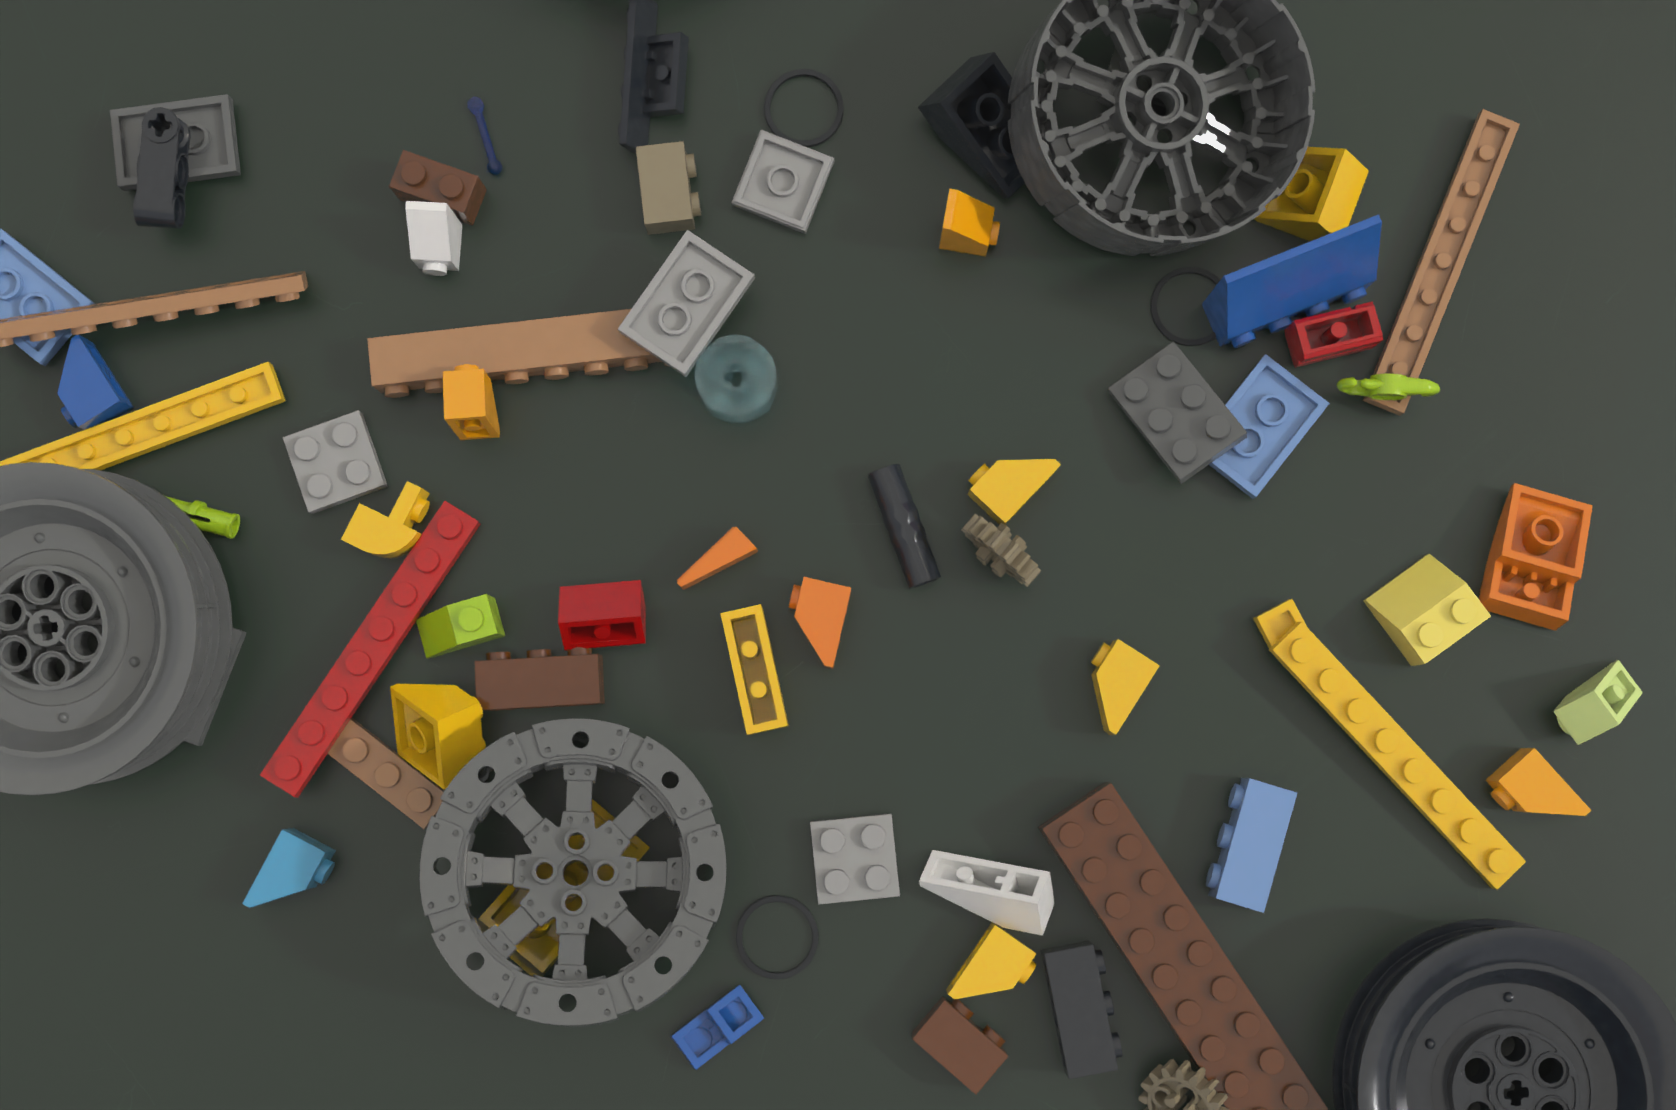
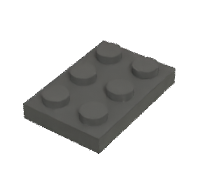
[110,94,241,191]
[1108,341,1247,484]

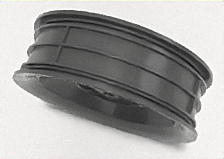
[0,462,233,795]

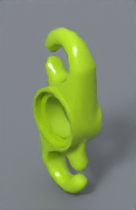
[1337,373,1441,400]

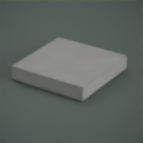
[731,130,835,234]

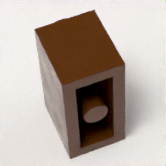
[389,150,487,226]
[911,996,1008,1095]

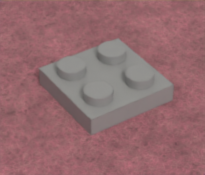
[283,410,388,514]
[810,813,900,905]

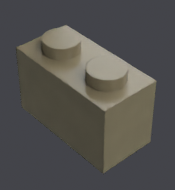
[636,141,701,235]

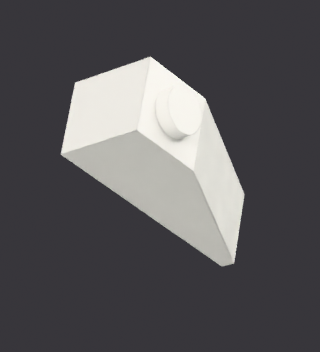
[919,850,1055,936]

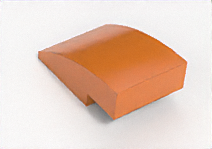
[1479,483,1593,631]

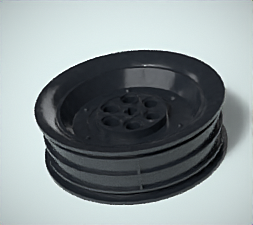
[1332,918,1676,1110]

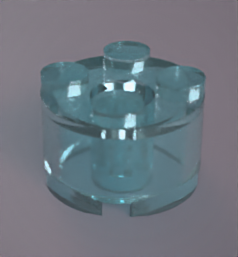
[695,335,778,423]

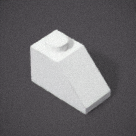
[405,201,462,276]

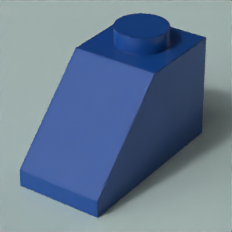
[57,335,134,430]

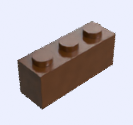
[475,647,605,711]

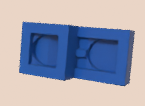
[670,985,764,1070]

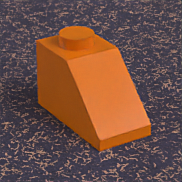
[789,577,851,669]

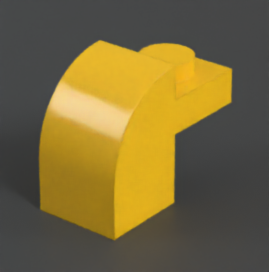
[341,481,430,558]

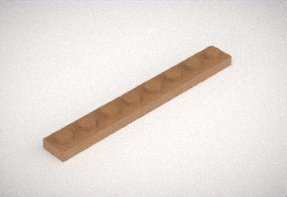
[1363,109,1520,416]
[0,271,308,347]

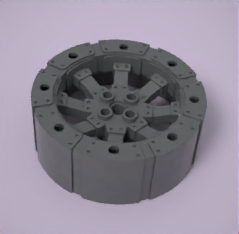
[1008,0,1315,257]
[419,719,726,1027]

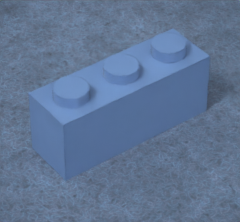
[1206,778,1297,913]

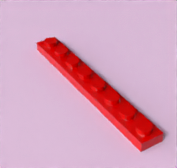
[260,501,481,798]

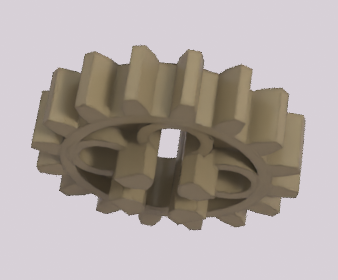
[961,514,1041,587]
[1138,1059,1229,1110]

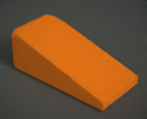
[677,527,758,590]

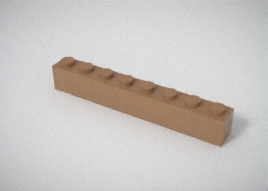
[367,309,670,398]

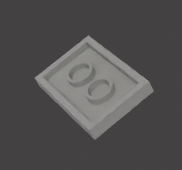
[618,230,755,377]

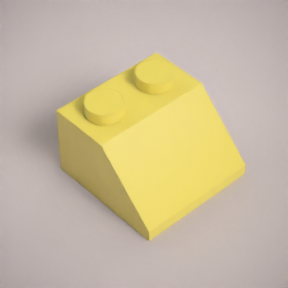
[1363,554,1491,666]

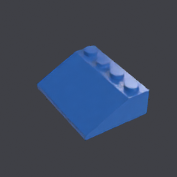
[1202,214,1382,348]

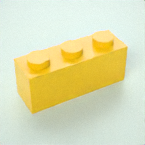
[720,604,789,735]

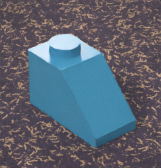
[242,828,336,908]

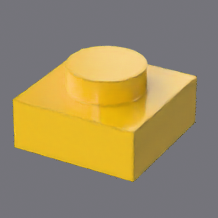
[1253,599,1308,649]

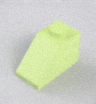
[1553,660,1643,745]

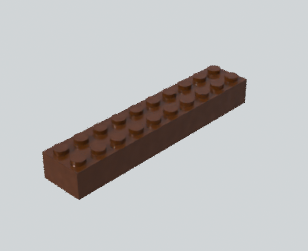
[1038,782,1328,1110]

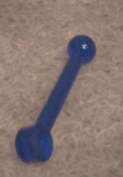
[467,97,503,175]

